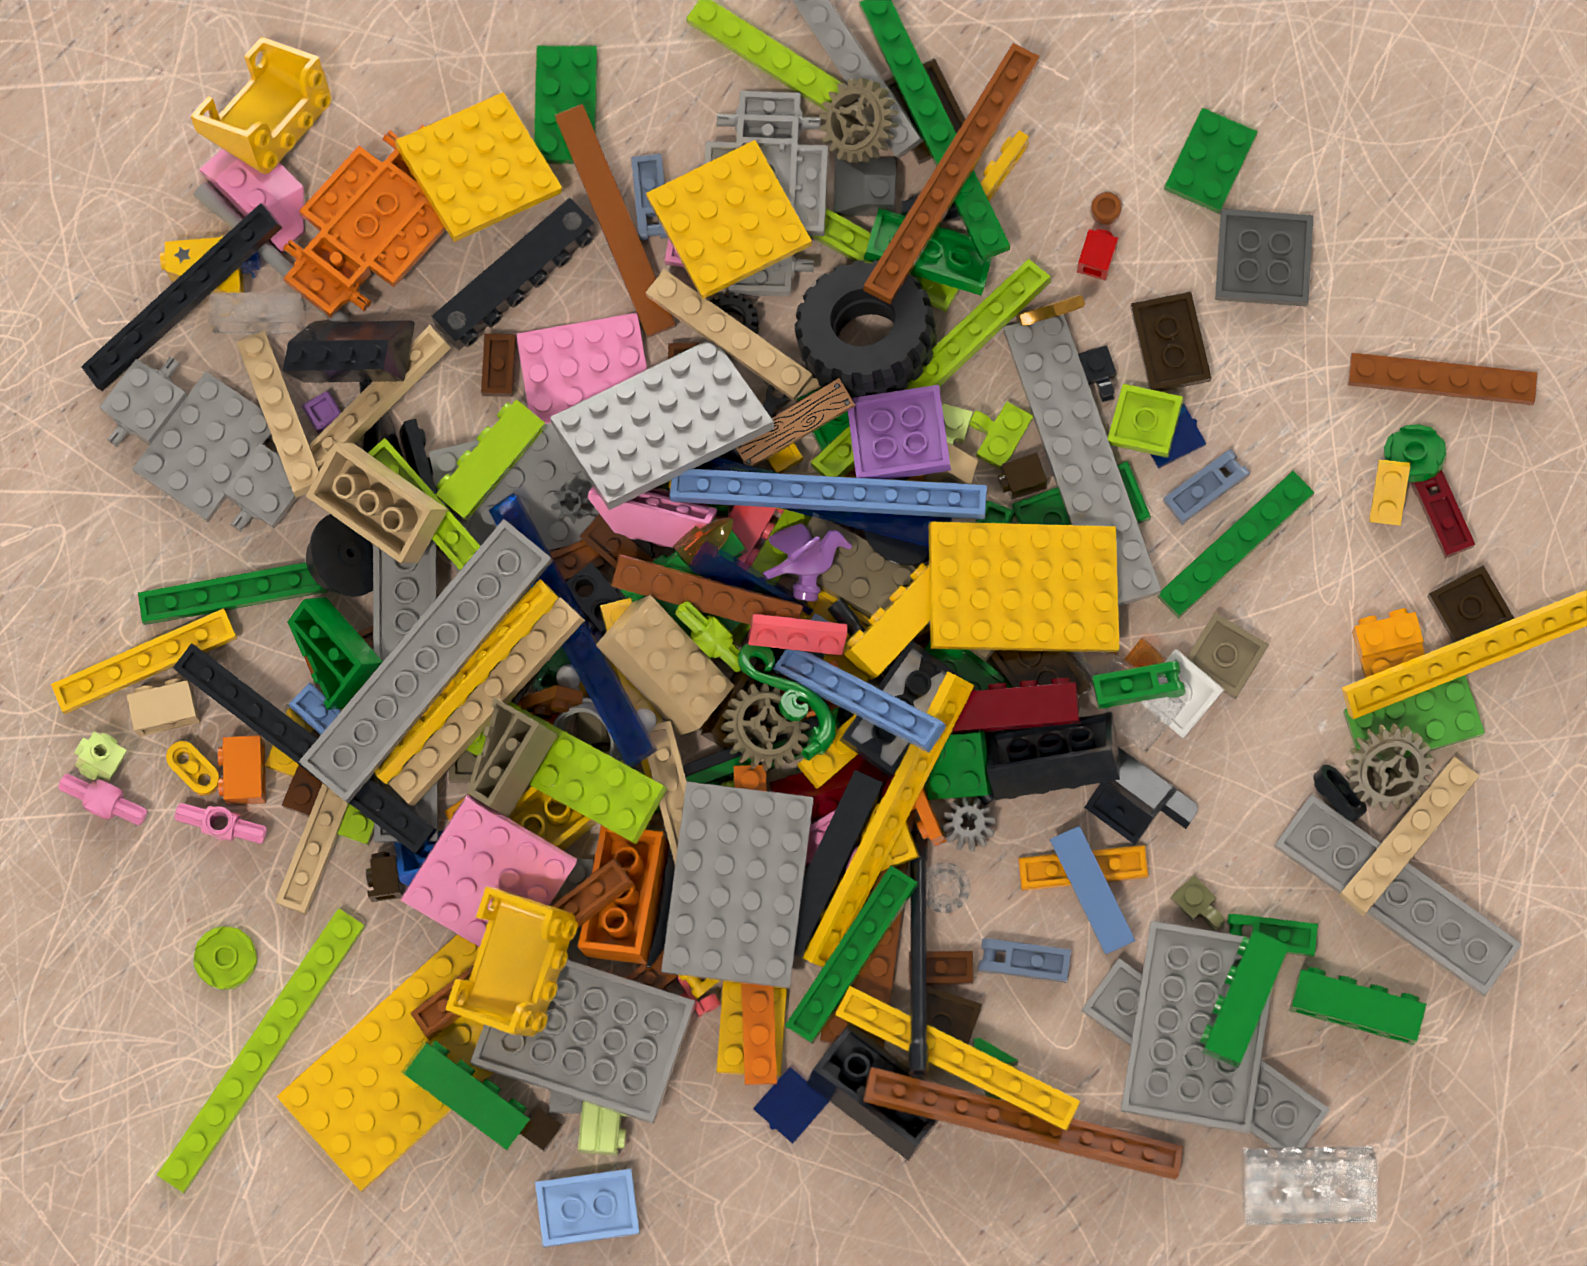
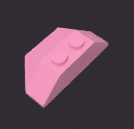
[199,149,304,253]
[588,487,717,548]

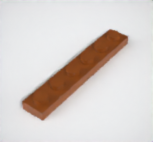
[1348,353,1538,405]
[611,554,803,625]

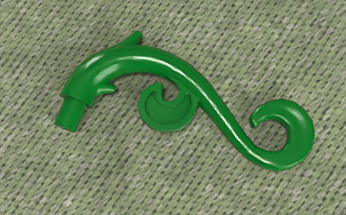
[738,644,839,761]

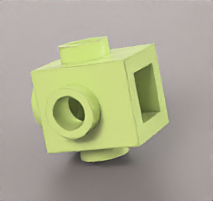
[74,731,127,783]

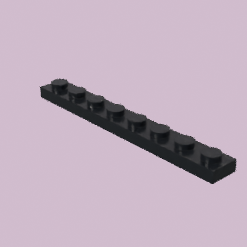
[81,203,283,391]

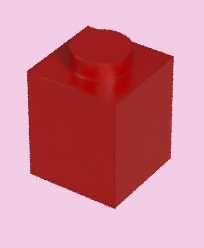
[1077,229,1118,281]

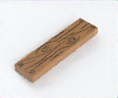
[736,378,856,469]

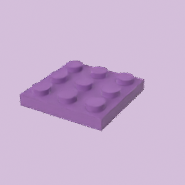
[848,385,951,480]

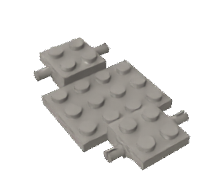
[705,91,828,297]
[99,357,298,532]

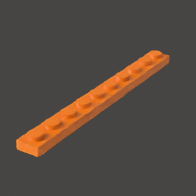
[734,765,777,1086]

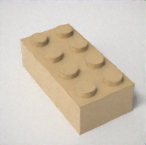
[306,443,448,564]
[596,595,734,735]

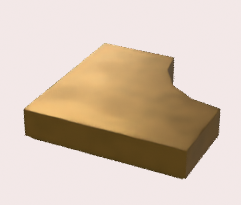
[1016,295,1085,326]

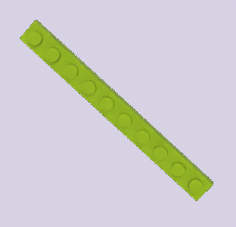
[811,258,1051,477]
[157,908,366,1194]

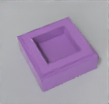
[301,390,342,434]

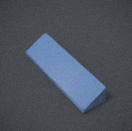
[1049,826,1135,955]

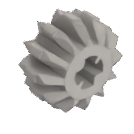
[942,797,995,852]

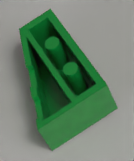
[287,597,383,710]

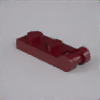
[1410,470,1475,559]

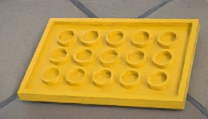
[928,522,1119,652]

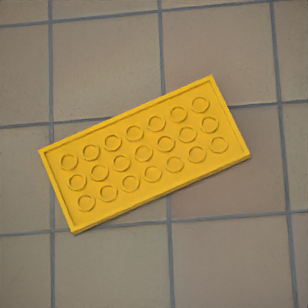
[276,934,495,1192]

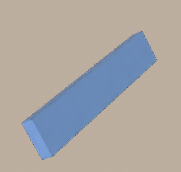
[773,649,946,753]

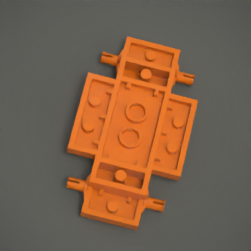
[283,124,446,318]

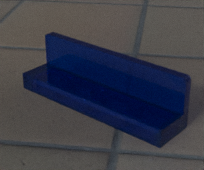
[689,540,813,615]

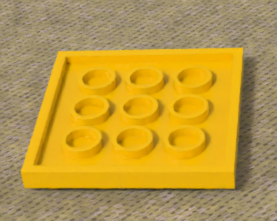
[395,92,562,242]
[646,140,812,300]

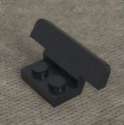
[1084,747,1198,845]

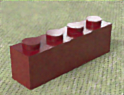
[952,678,1081,733]
[769,755,896,821]

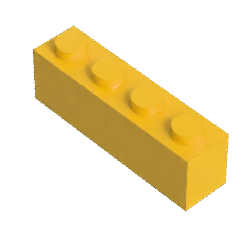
[844,562,930,680]

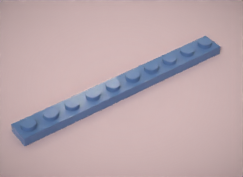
[670,469,987,519]

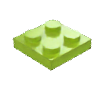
[1107,384,1183,458]

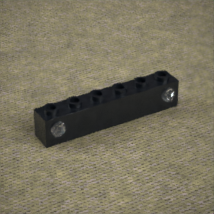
[432,197,596,351]

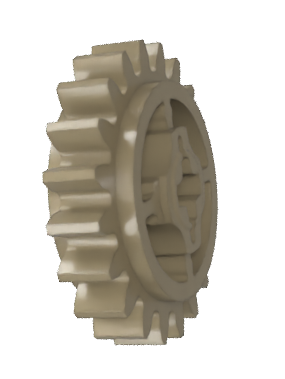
[819,78,899,164]
[721,683,810,771]
[1345,723,1434,811]

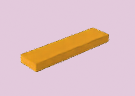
[1018,845,1148,891]

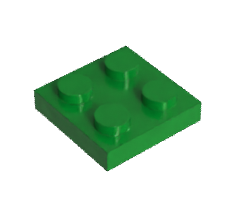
[926,731,992,800]

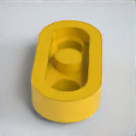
[166,741,220,796]

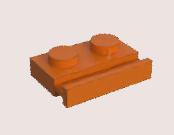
[911,787,947,846]

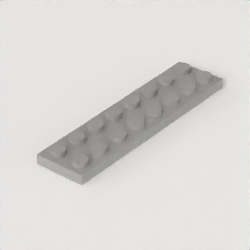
[1274,794,1522,997]
[1081,958,1330,1163]

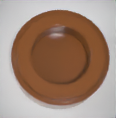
[1091,192,1122,225]

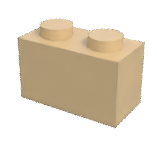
[126,678,200,737]

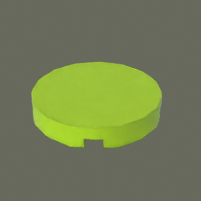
[193,926,257,990]

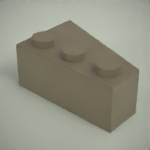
[467,697,558,818]

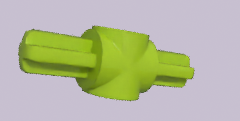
[675,601,741,672]

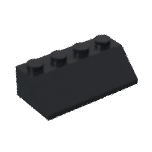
[283,320,415,383]
[987,712,1120,800]
[806,1024,939,1161]

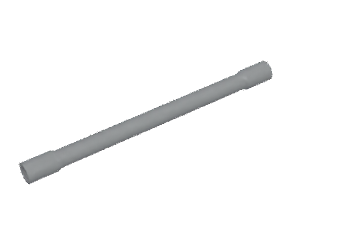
[194,182,353,322]

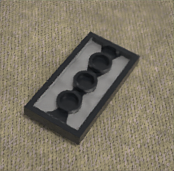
[839,640,961,778]

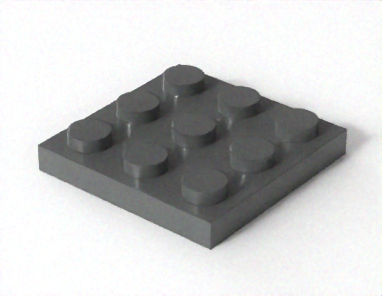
[1215,209,1313,307]

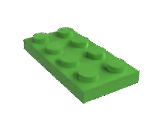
[1343,675,1485,770]

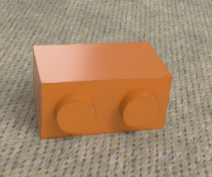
[217,735,266,805]

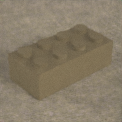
[784,512,916,618]

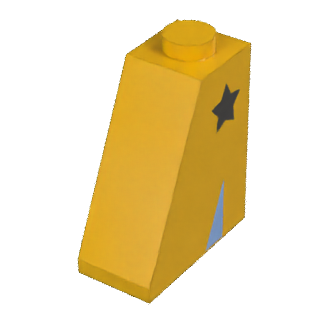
[160,237,245,304]

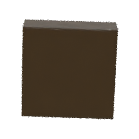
[519,1106,563,1152]

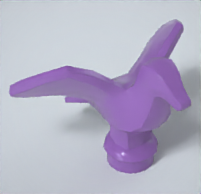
[762,524,852,601]

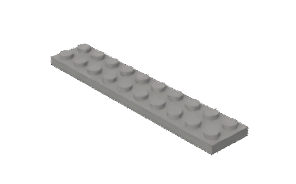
[1003,314,1161,607]
[299,519,553,803]
[373,539,439,843]

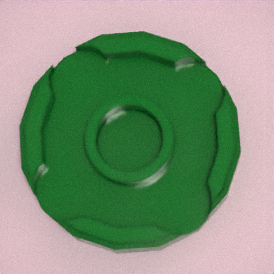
[1384,424,1446,482]

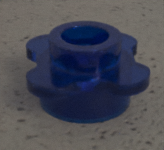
[240,251,261,278]

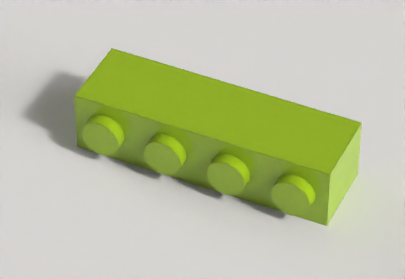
[435,399,547,522]

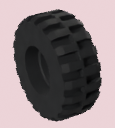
[794,260,937,397]

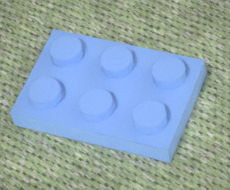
[535,1169,640,1248]

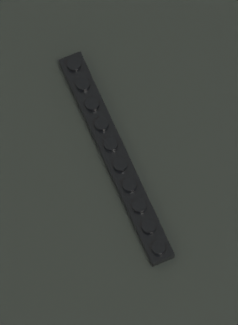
[173,643,437,855]

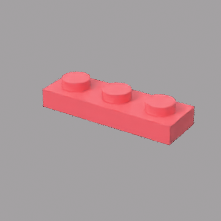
[748,614,847,655]

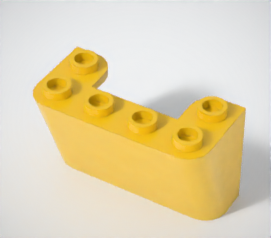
[190,37,331,174]
[445,886,578,1036]

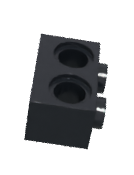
[562,562,623,637]

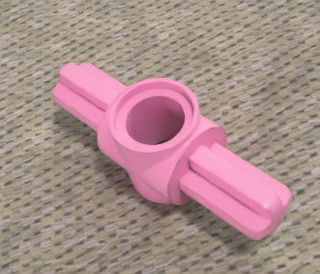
[58,774,147,825]
[175,803,267,844]

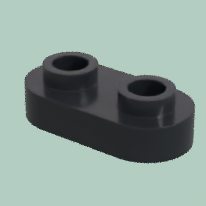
[1313,764,1367,822]

